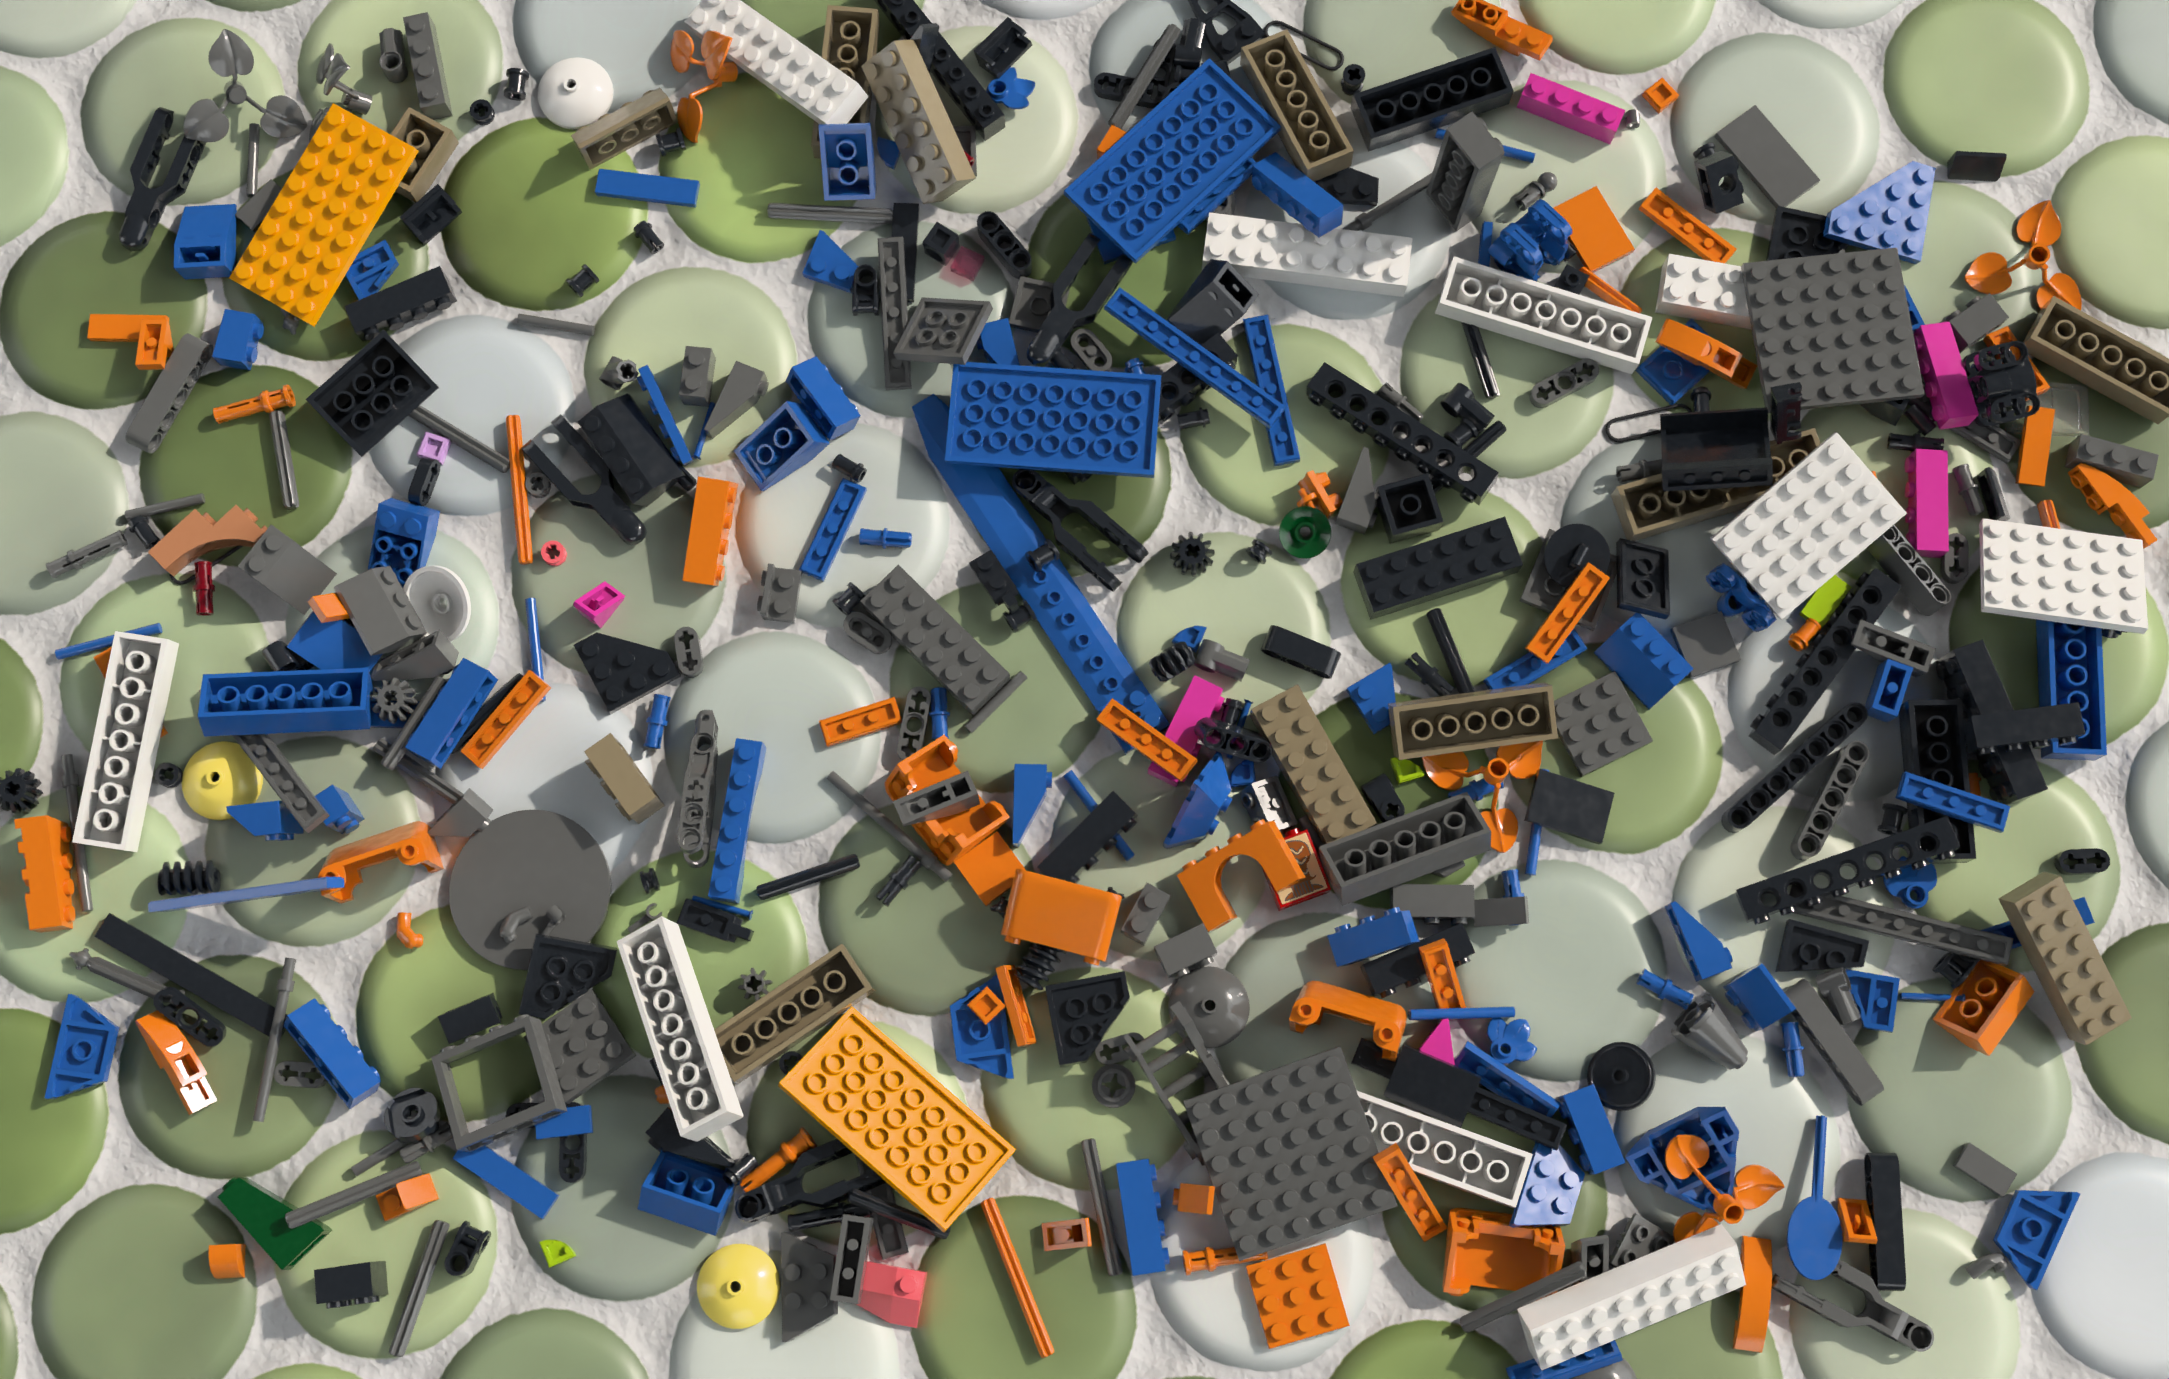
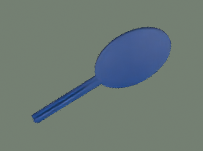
[1787,1115,1843,1280]

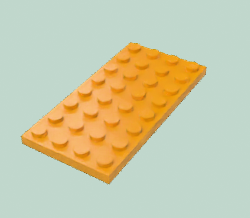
[229,103,419,327]
[778,1007,1016,1233]

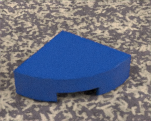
[877,137,900,170]
[1172,626,1207,653]
[1229,760,1256,788]

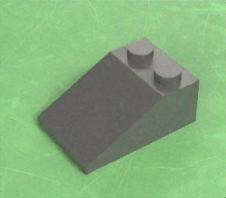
[238,525,337,615]

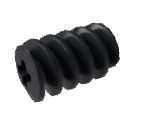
[157,860,221,896]
[1013,943,1067,991]

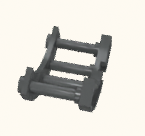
[1123,1001,1228,1166]

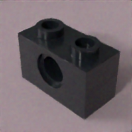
[1694,150,1744,214]

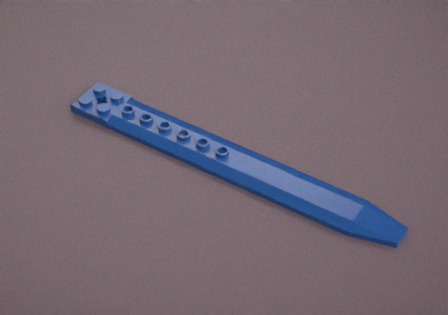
[912,393,1170,754]

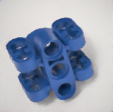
[1488,199,1572,282]
[1706,563,1777,632]

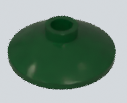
[1279,506,1331,559]

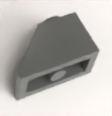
[428,788,493,837]
[1571,1235,1609,1283]

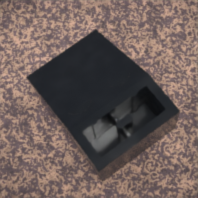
[1167,259,1259,345]

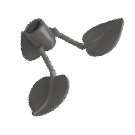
[184,29,307,142]
[309,43,372,143]

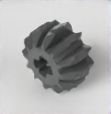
[370,678,418,724]

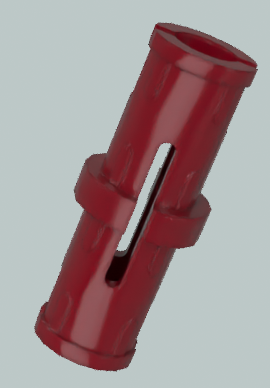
[193,561,215,616]

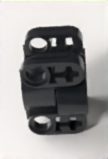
[1962,341,2040,427]

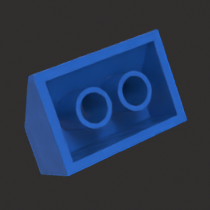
[1594,613,1694,710]
[638,1151,736,1236]

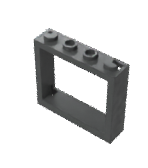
[431,1014,567,1152]

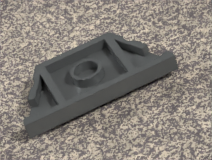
[781,1232,838,1342]

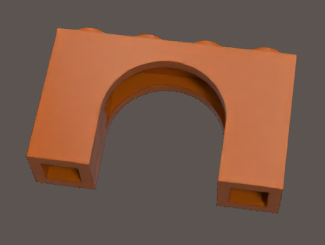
[1177,819,1306,932]

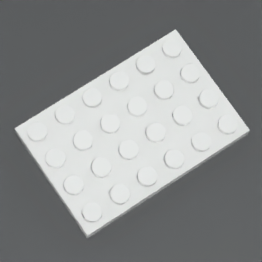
[1710,432,1907,619]
[1979,518,2148,634]

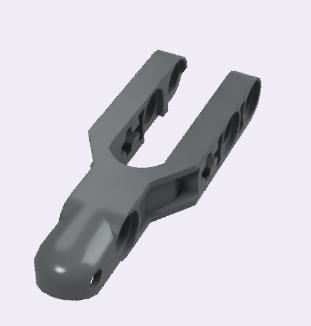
[677,710,718,868]
[1772,1248,1934,1352]

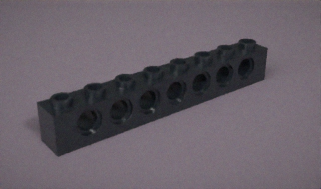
[874,0,1005,141]
[1064,332,1238,485]
[1306,362,1499,505]
[1749,568,1902,755]
[1735,816,1960,925]

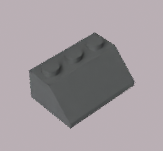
[334,566,427,656]

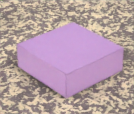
[417,432,452,465]

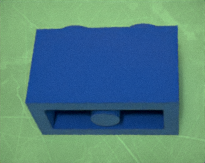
[212,309,264,371]
[1865,659,1913,723]
[315,784,365,834]

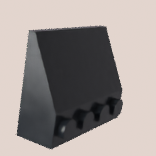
[306,330,439,457]

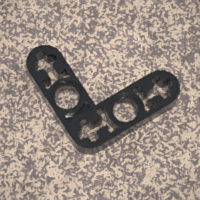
[1094,38,1176,109]
[505,1102,587,1183]

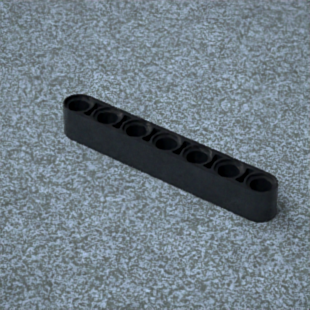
[1721,702,1868,833]

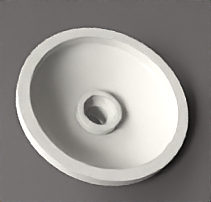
[538,57,613,129]
[403,565,471,642]

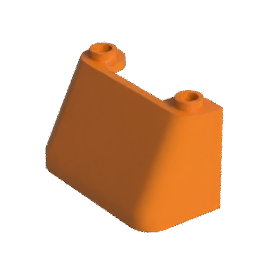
[885,734,1010,866]
[318,821,444,904]
[1001,869,1122,966]
[1289,981,1407,1062]
[1442,1208,1565,1302]

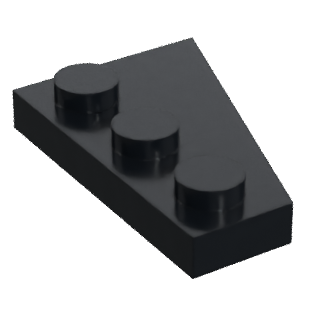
[1314,167,1379,206]
[1775,919,1869,972]

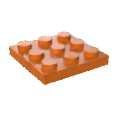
[1246,1243,1350,1349]

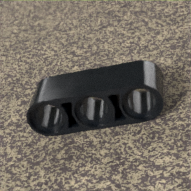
[977,211,1032,279]
[1261,625,1341,679]
[1194,717,1272,763]

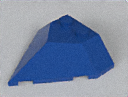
[1163,751,1233,849]
[1625,1107,1739,1220]

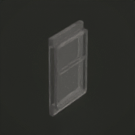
[2004,383,2089,437]

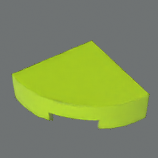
[1390,757,1424,785]
[539,1239,576,1268]

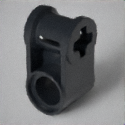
[852,264,880,316]
[1360,773,1405,823]
[1932,952,1980,989]
[444,1221,491,1277]

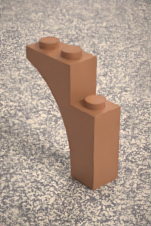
[148,505,268,576]

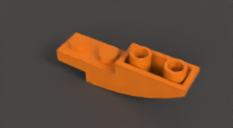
[1451,0,1553,61]
[1655,319,1757,389]
[2068,463,2157,549]
[135,1010,217,1115]

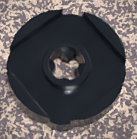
[384,1087,441,1143]

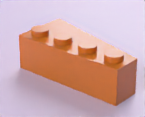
[682,476,738,586]

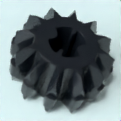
[1170,532,1215,577]
[1149,642,1196,682]
[0,768,44,814]

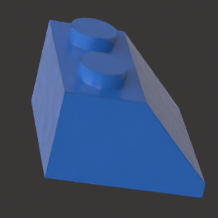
[226,801,304,841]
[1723,963,1796,1031]

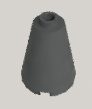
[1671,995,1748,1070]

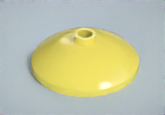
[182,741,263,821]
[697,1244,780,1329]

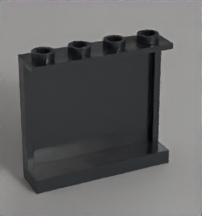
[1660,407,1773,492]

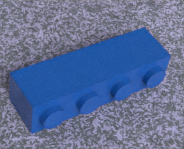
[1252,152,1343,238]
[405,658,498,769]
[284,998,381,1109]
[1116,1159,1170,1276]

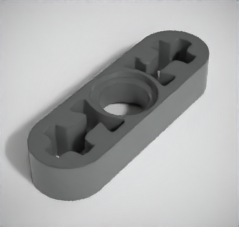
[1530,358,1599,408]
[897,687,931,761]

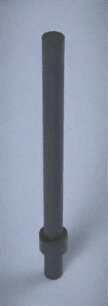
[1343,173,1432,231]
[61,754,93,912]
[827,771,953,882]
[253,958,296,1122]

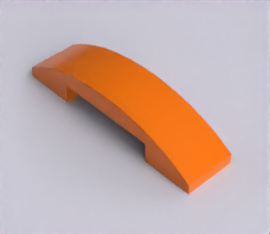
[1733,1236,1772,1353]

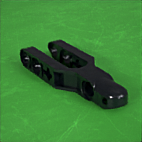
[119,107,207,251]
[1026,233,1133,367]
[521,414,647,545]
[1012,469,1149,592]
[735,1139,886,1223]

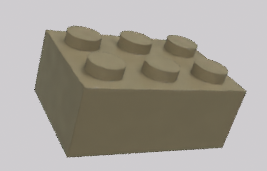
[391,107,459,203]
[584,733,665,824]

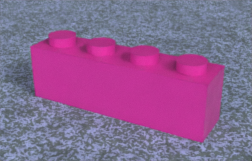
[1517,73,1625,144]
[1913,322,1979,430]
[1904,449,1949,558]
[1148,675,1225,787]

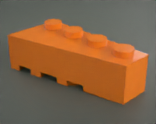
[14,815,76,933]

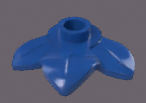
[986,67,1035,109]
[1883,856,1937,909]
[1487,1018,1537,1065]

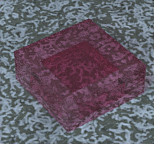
[950,246,985,281]

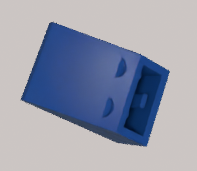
[174,204,237,279]
[368,498,440,588]

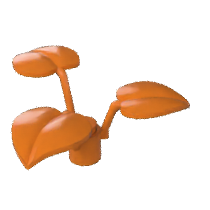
[670,30,738,143]
[1964,200,2082,310]
[1422,740,1543,853]
[1665,1135,1785,1243]

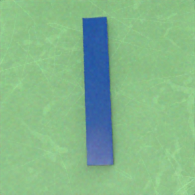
[1243,315,1300,466]

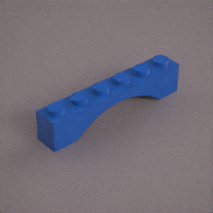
[708,738,766,904]

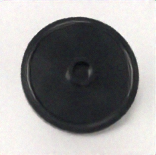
[1543,524,1610,588]
[1587,1042,1656,1111]

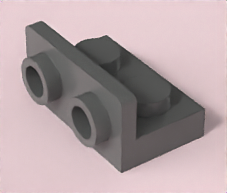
[757,563,802,624]
[1240,775,1298,831]

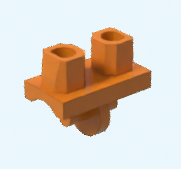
[1297,470,1343,519]

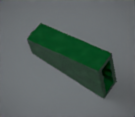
[218,1177,332,1270]

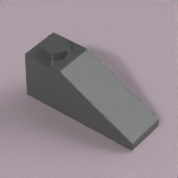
[704,361,769,439]
[1335,447,1378,534]
[1851,619,1936,678]
[371,630,459,681]
[893,771,980,826]

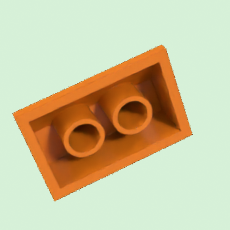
[1933,960,2035,1056]

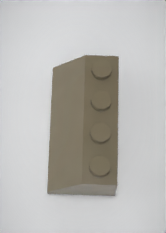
[571,87,678,170]

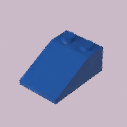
[818,123,877,201]
[734,401,830,491]

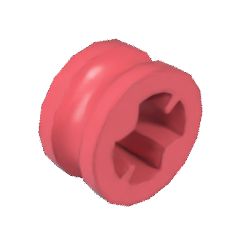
[541,541,567,566]

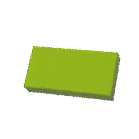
[1799,575,1852,629]

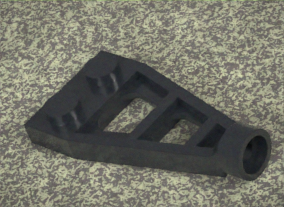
[1188,0,1266,64]

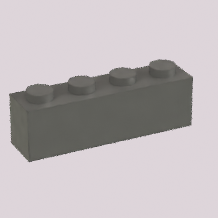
[403,12,453,120]

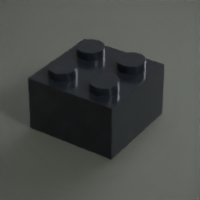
[1375,473,1444,544]
[314,1261,388,1309]

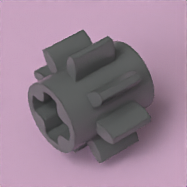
[738,968,773,1001]

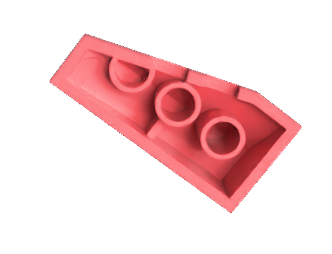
[835,1255,927,1328]

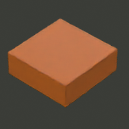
[1642,77,1679,114]
[967,986,1006,1025]

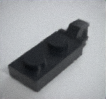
[969,550,1020,615]
[677,898,754,943]

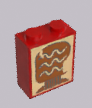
[1261,828,1331,911]

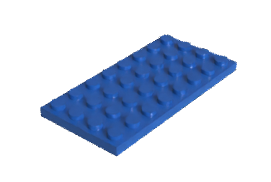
[1064,58,1281,264]
[945,362,1161,478]

